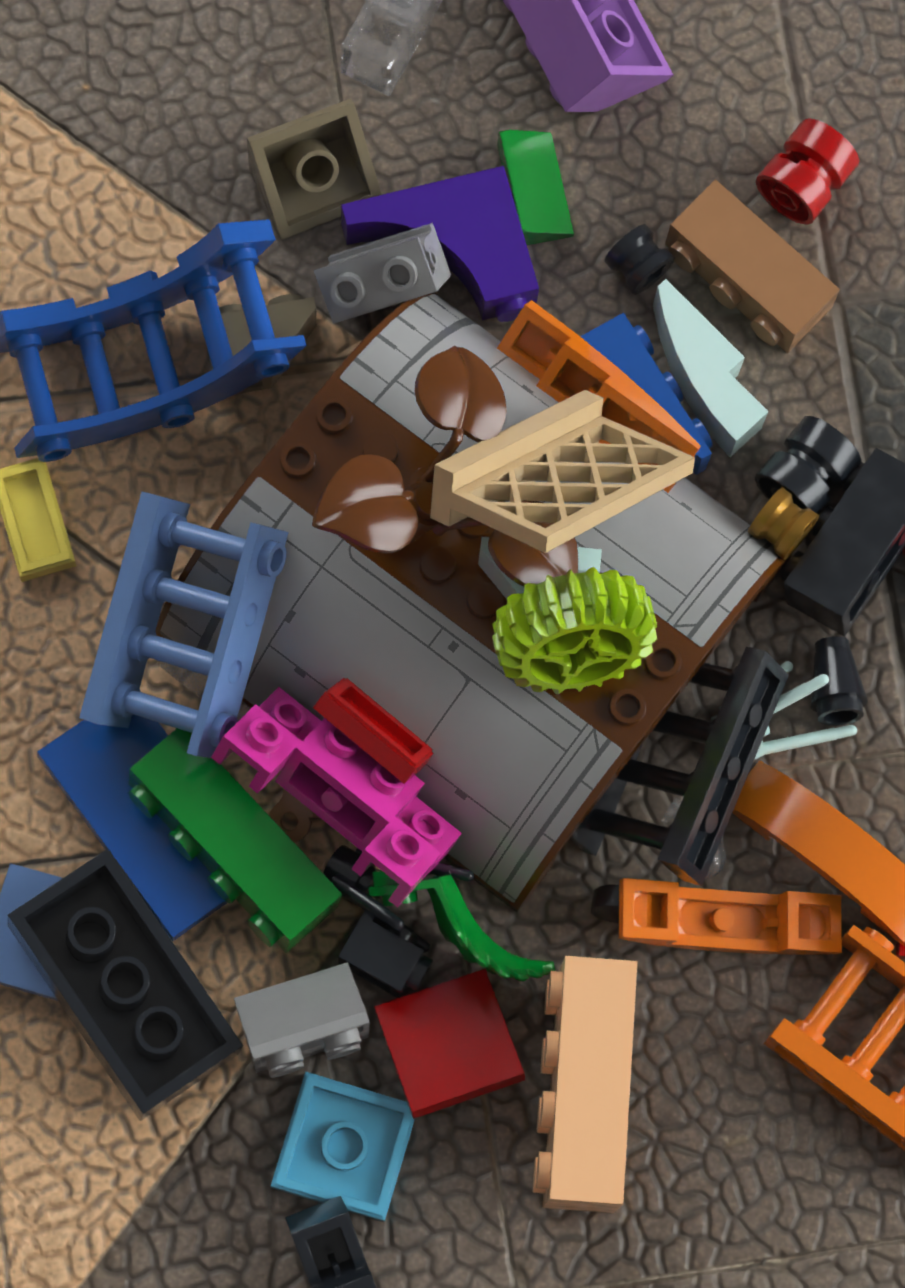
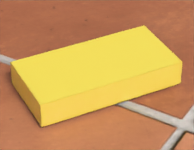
[0,458,77,582]

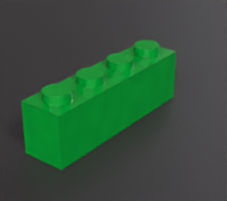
[128,728,342,953]

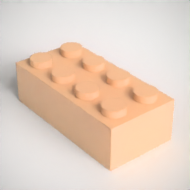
[533,956,638,1213]

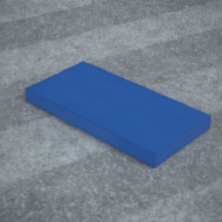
[37,715,227,942]

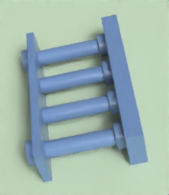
[79,491,289,760]

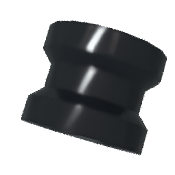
[604,224,675,295]

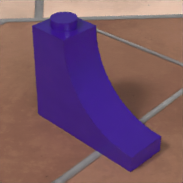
[341,166,539,322]

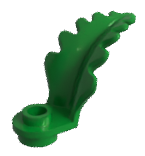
[368,870,556,981]

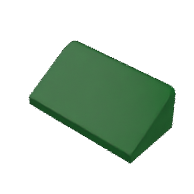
[497,130,574,245]

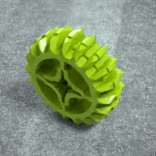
[492,567,657,694]

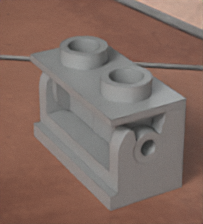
[314,223,451,324]

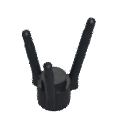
[323,845,474,953]

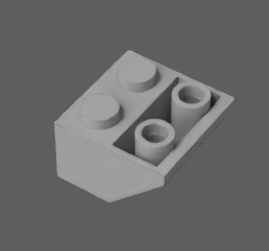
[234,962,370,1078]

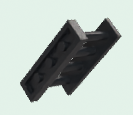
[569,647,789,886]

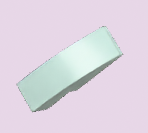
[653,279,769,457]

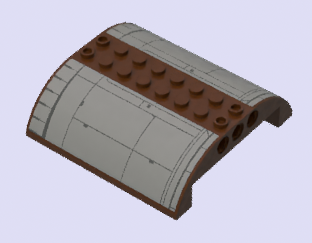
[155,292,791,912]

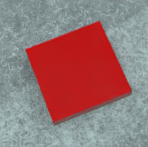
[374,969,525,1119]

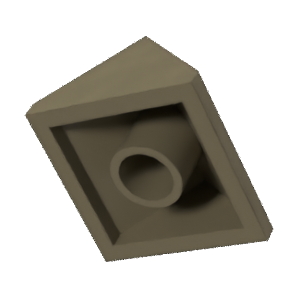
[247,98,382,240]

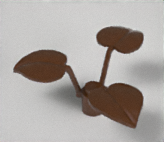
[312,346,578,587]

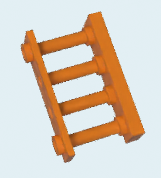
[763,925,905,1151]

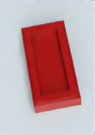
[313,678,434,784]

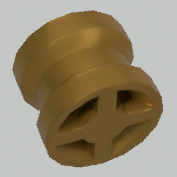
[748,487,819,560]

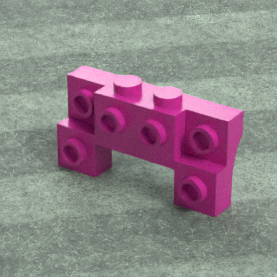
[211,687,462,908]

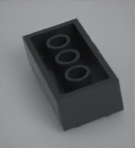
[8,849,243,1121]

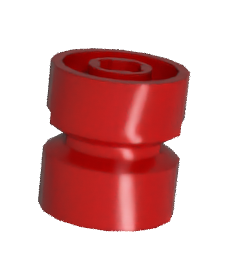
[755,118,860,225]

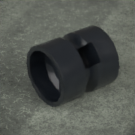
[755,416,862,514]

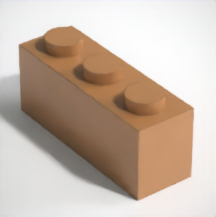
[665,179,840,354]

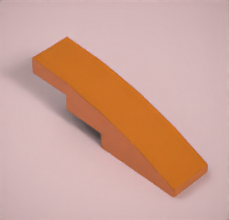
[497,300,701,493]

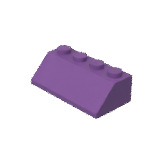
[503,0,674,112]

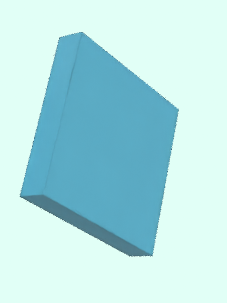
[271,1071,415,1222]

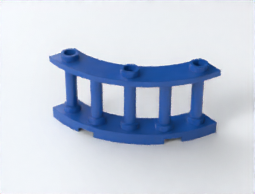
[0,219,307,462]

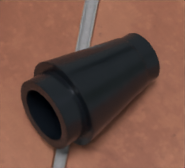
[810,636,868,726]

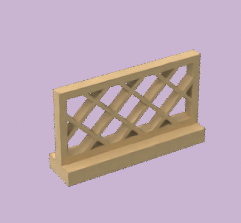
[430,390,695,553]

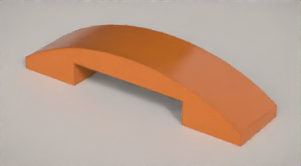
[732,760,905,947]
[619,878,842,955]

